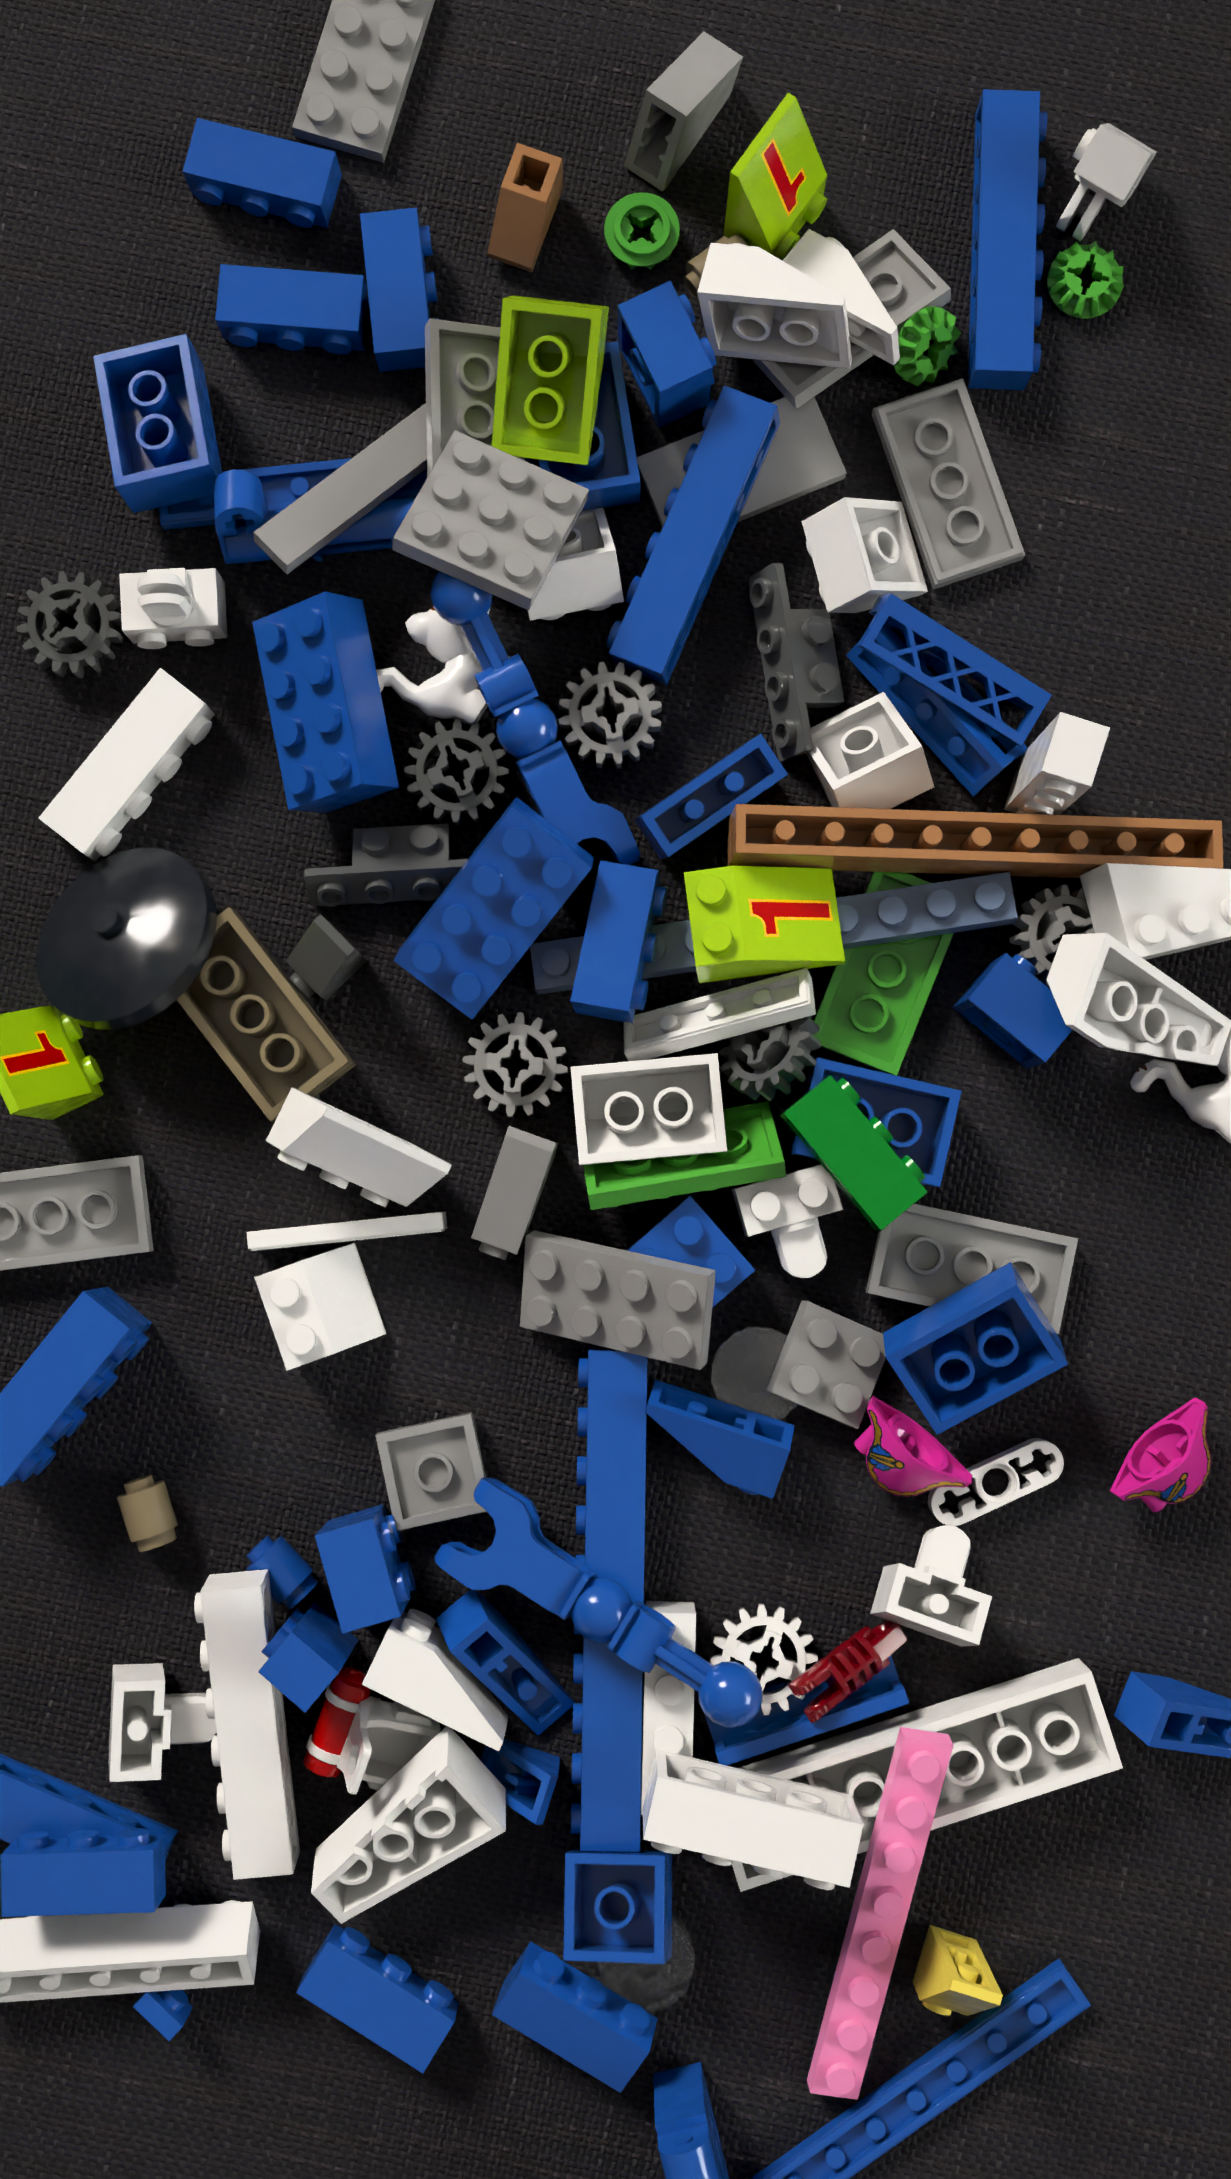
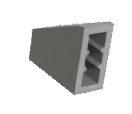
[624,31,743,192]
[471,1126,559,1260]

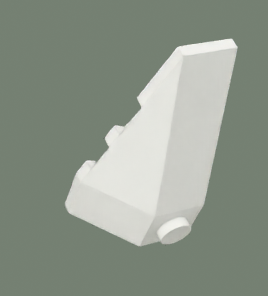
[1046,933,1231,1066]

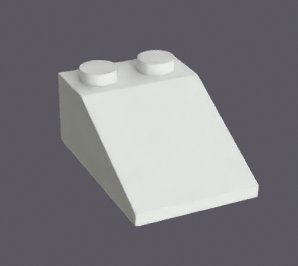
[697,243,852,369]
[362,1609,509,1751]

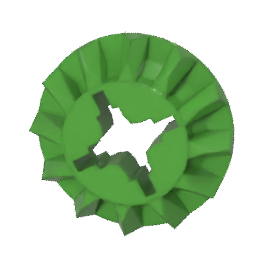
[604,192,680,270]
[1047,241,1124,319]
[894,306,961,386]

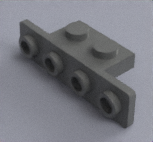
[749,563,844,762]
[304,823,468,907]

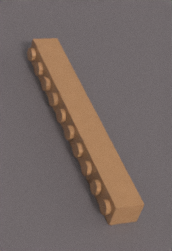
[728,804,1223,878]

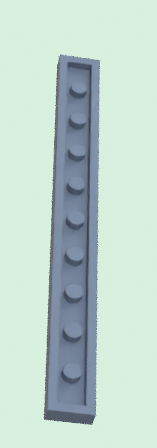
[530,872,1018,995]

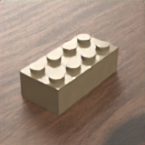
[177,907,356,1123]

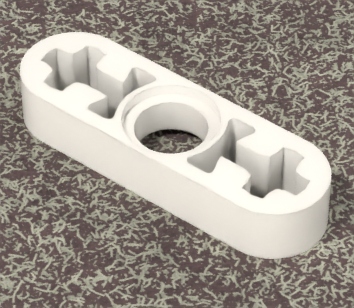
[928,1438,1064,1526]

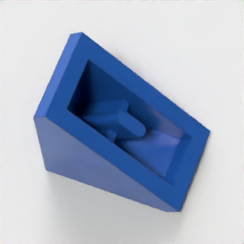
[480,1739,560,1825]

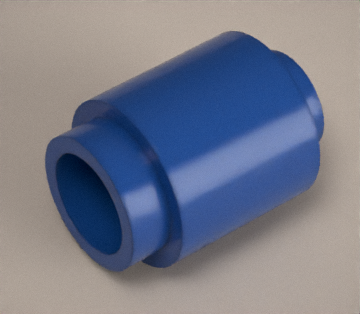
[245,1535,318,1610]

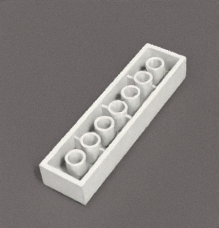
[732,1658,1123,1892]

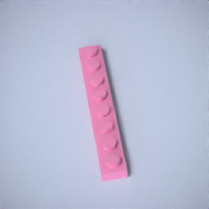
[807,1727,953,2100]

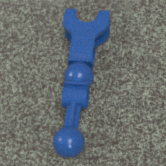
[430,571,640,892]
[435,1478,763,1728]

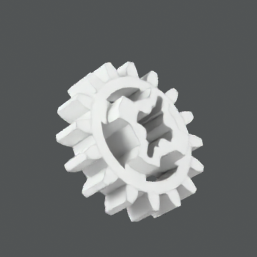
[711,1604,818,1715]

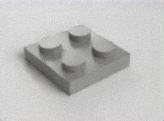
[766,1300,886,1429]
[375,1412,486,1531]

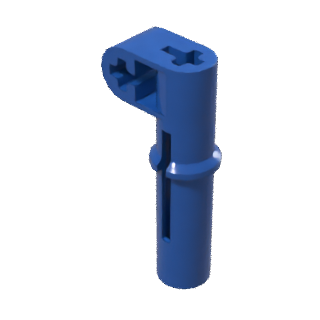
[214,469,417,565]

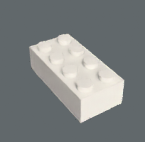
[642,1749,863,1890]

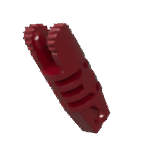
[788,1620,908,1723]

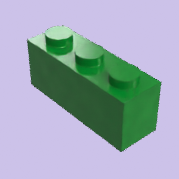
[780,1075,927,1231]

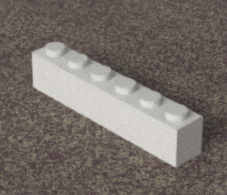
[194,1569,300,1880]
[0,1900,260,2003]

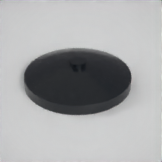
[36,848,217,1030]

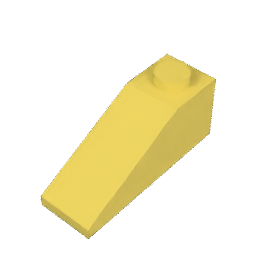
[913,1925,1003,2016]

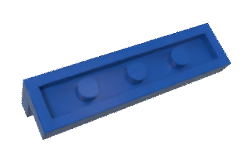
[857,593,1052,746]
[846,623,1028,797]
[704,1655,909,1766]

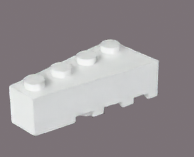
[1080,863,1231,960]
[311,1726,506,1924]

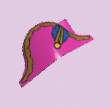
[854,1396,972,1497]
[1110,1398,1211,1512]

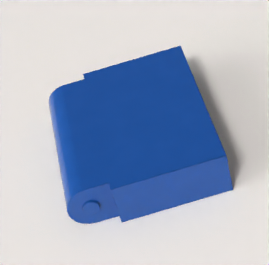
[653,2062,729,2179]

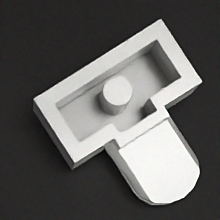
[1056,123,1157,241]
[119,568,227,649]
[732,1164,843,1278]
[870,1525,992,1647]
[108,1663,216,1782]

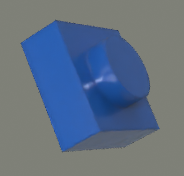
[133,1990,193,2041]

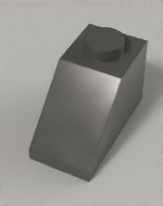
[286,914,367,1000]

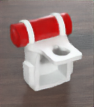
[303,1666,441,1795]

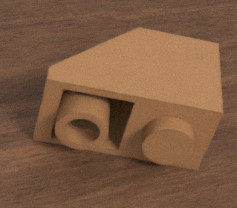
[487,143,564,273]

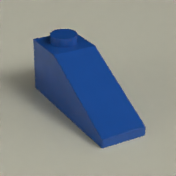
[645,1380,795,1499]
[436,1589,575,1735]
[1114,1671,1231,1758]

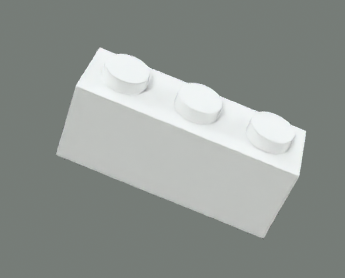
[570,1053,727,1165]
[266,1087,452,1207]

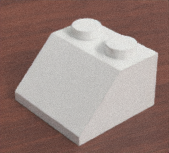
[801,497,928,613]
[528,508,624,621]
[806,692,934,809]
[254,1243,387,1371]

